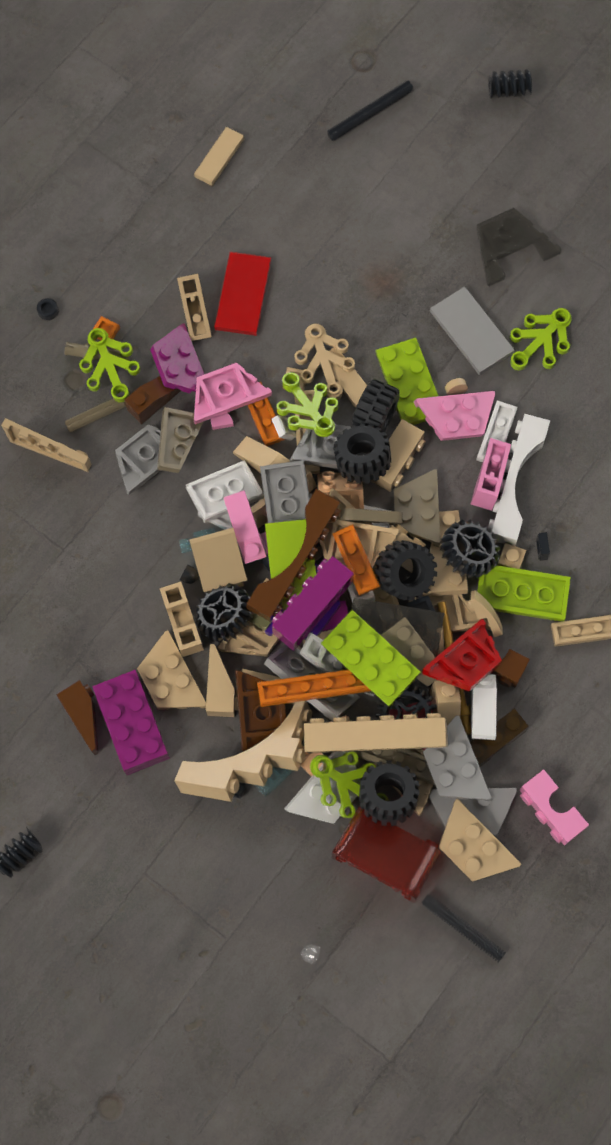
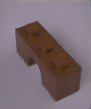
[467,628,530,688]

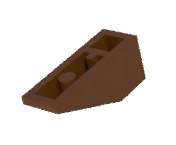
[124,376,181,425]
[56,680,99,755]

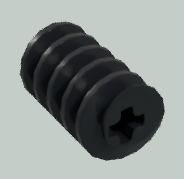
[488,69,532,98]
[0,827,43,878]

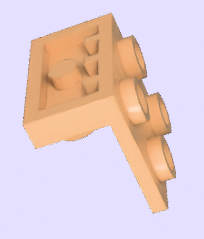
[317,471,364,509]

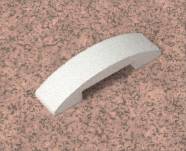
[300,633,375,696]

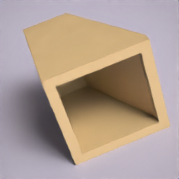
[189,528,247,593]

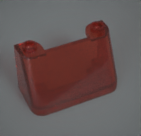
[331,807,441,903]

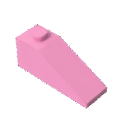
[471,438,511,511]
[223,490,267,564]

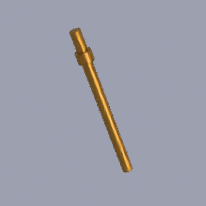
[437,602,472,736]

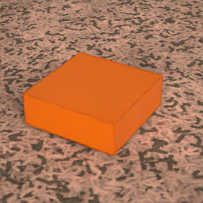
[93,316,120,341]

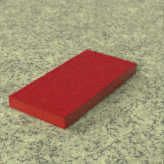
[215,252,271,336]

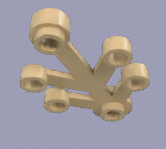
[295,324,355,400]

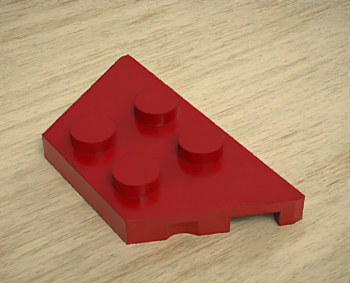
[421,619,502,691]

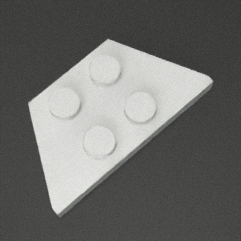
[284,751,361,824]

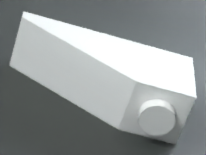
[471,674,497,740]

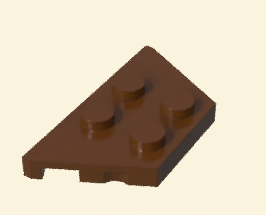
[235,670,286,752]

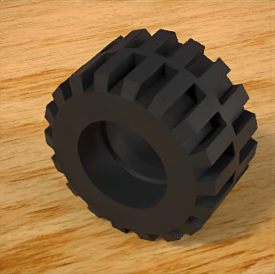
[352,378,400,432]
[334,424,392,484]
[374,540,437,601]
[359,760,420,826]

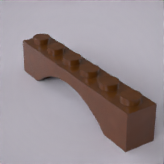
[246,489,341,622]

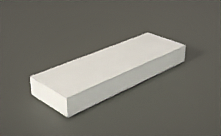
[476,401,518,462]

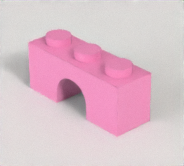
[520,770,589,846]

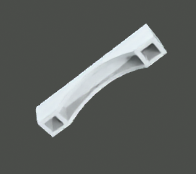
[487,414,550,546]

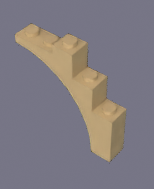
[174,700,312,802]

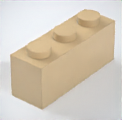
[371,419,426,492]

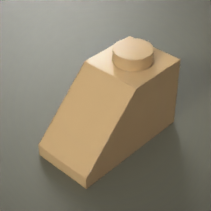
[429,681,461,725]

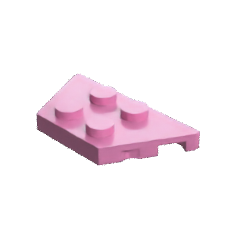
[194,363,272,425]
[414,391,495,441]

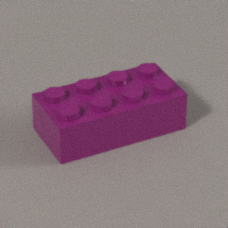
[272,556,354,651]
[92,670,170,776]

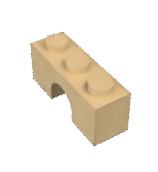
[160,582,204,657]

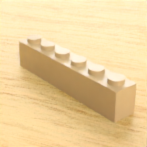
[304,713,448,753]

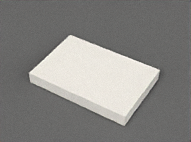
[186,460,264,523]

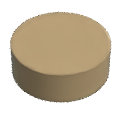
[445,378,468,395]

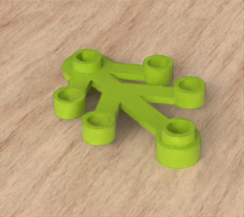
[510,308,572,371]
[79,328,141,402]
[277,372,338,437]
[310,751,389,818]

